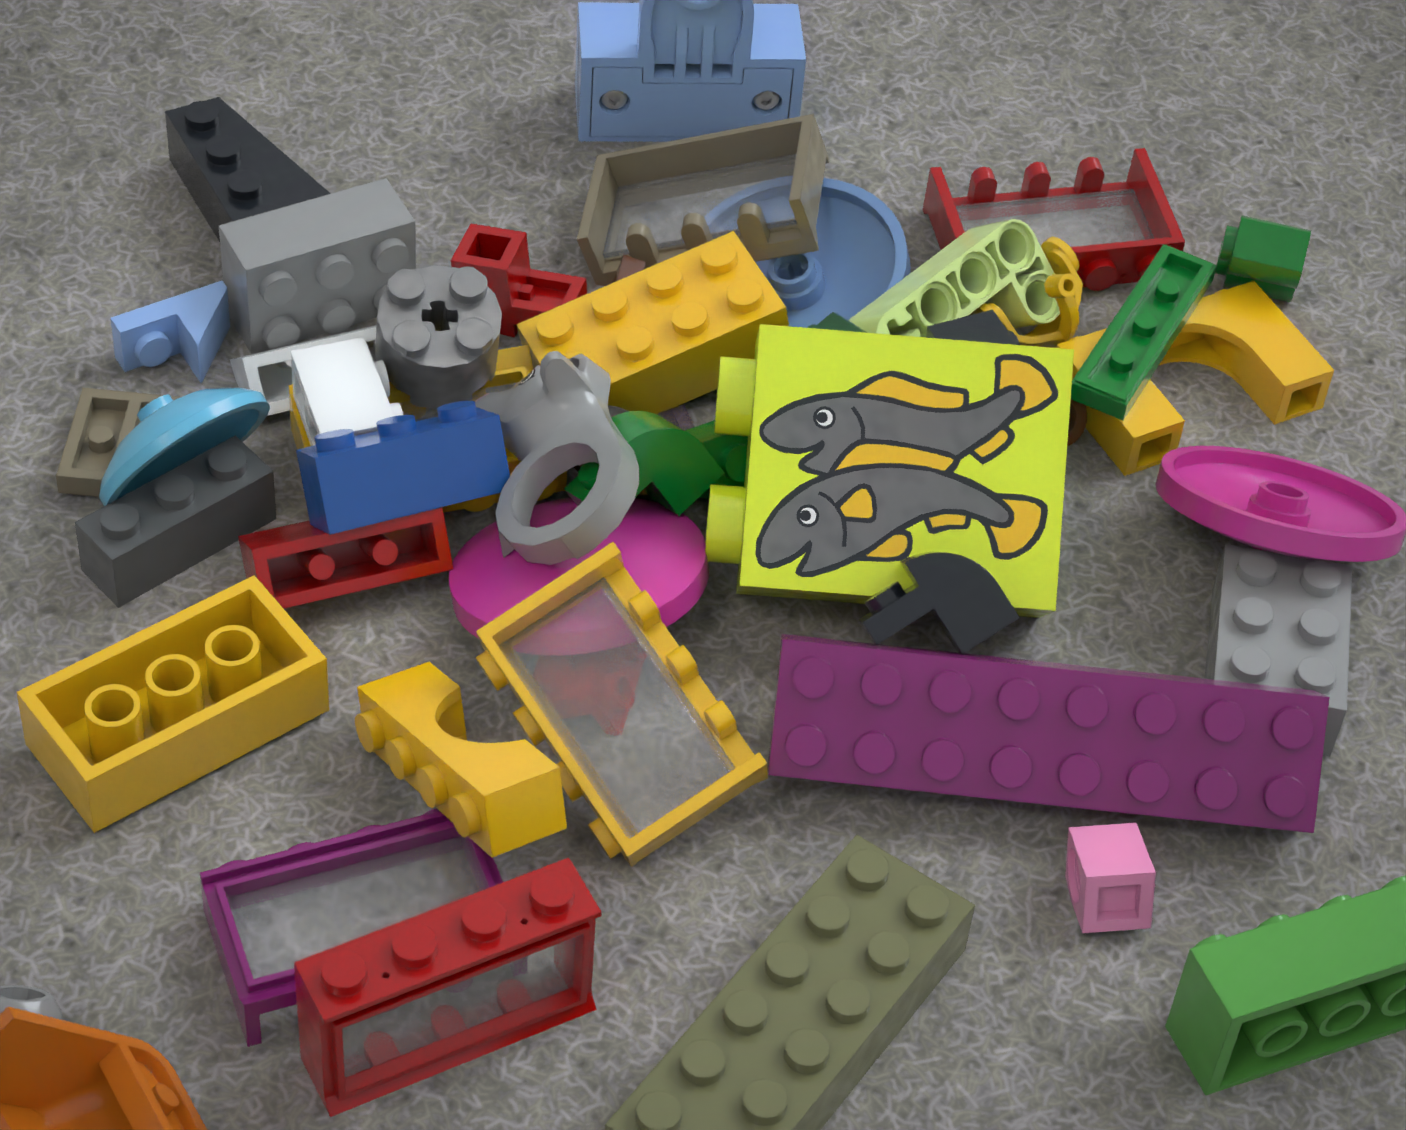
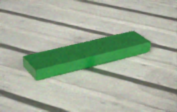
[1071,244,1217,420]

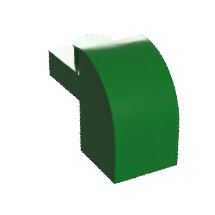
[564,411,724,516]

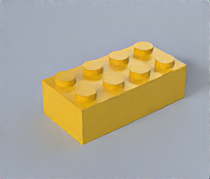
[516,231,789,415]
[16,575,329,833]

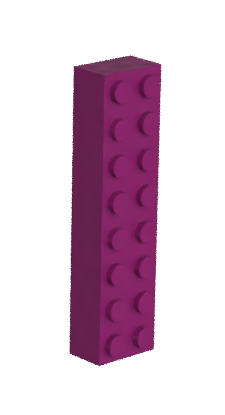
[768,634,1330,833]

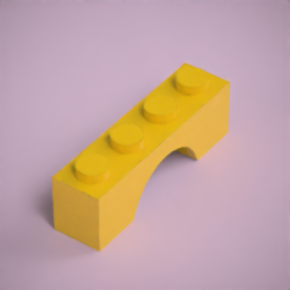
[355,661,567,858]

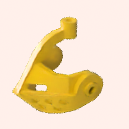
[968,237,1083,348]

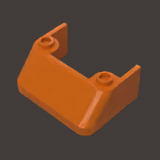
[0,1006,207,1130]

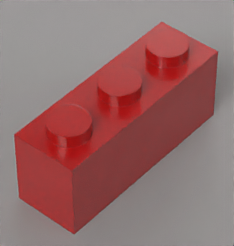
[238,507,454,609]

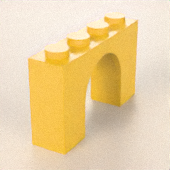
[1056,281,1334,476]

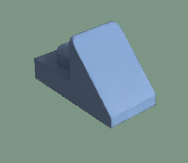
[110,280,230,383]

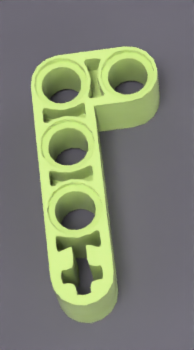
[849,219,1060,337]

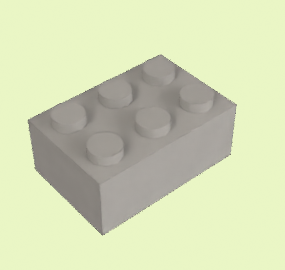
[219,178,416,354]
[1205,544,1352,756]

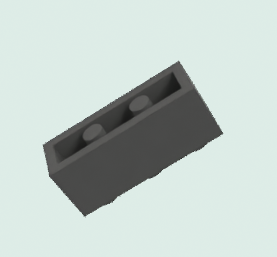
[75,435,276,608]

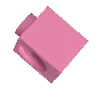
[1065,823,1156,934]

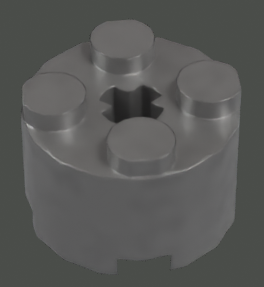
[375,265,502,409]

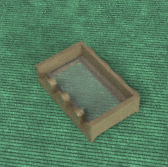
[577,114,830,286]

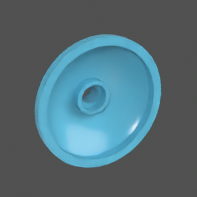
[99,388,270,506]

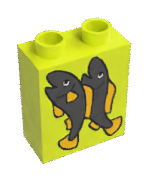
[705,324,1074,618]

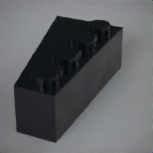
[165,97,331,242]

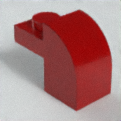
[450,223,588,338]

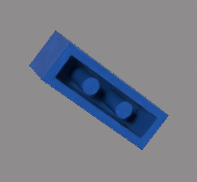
[296,401,510,535]

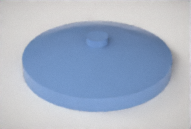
[705,178,911,328]

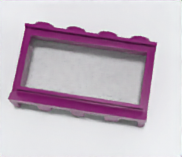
[200,808,526,1047]

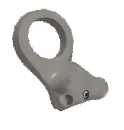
[475,351,639,565]

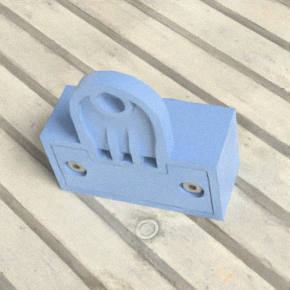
[575,0,806,142]

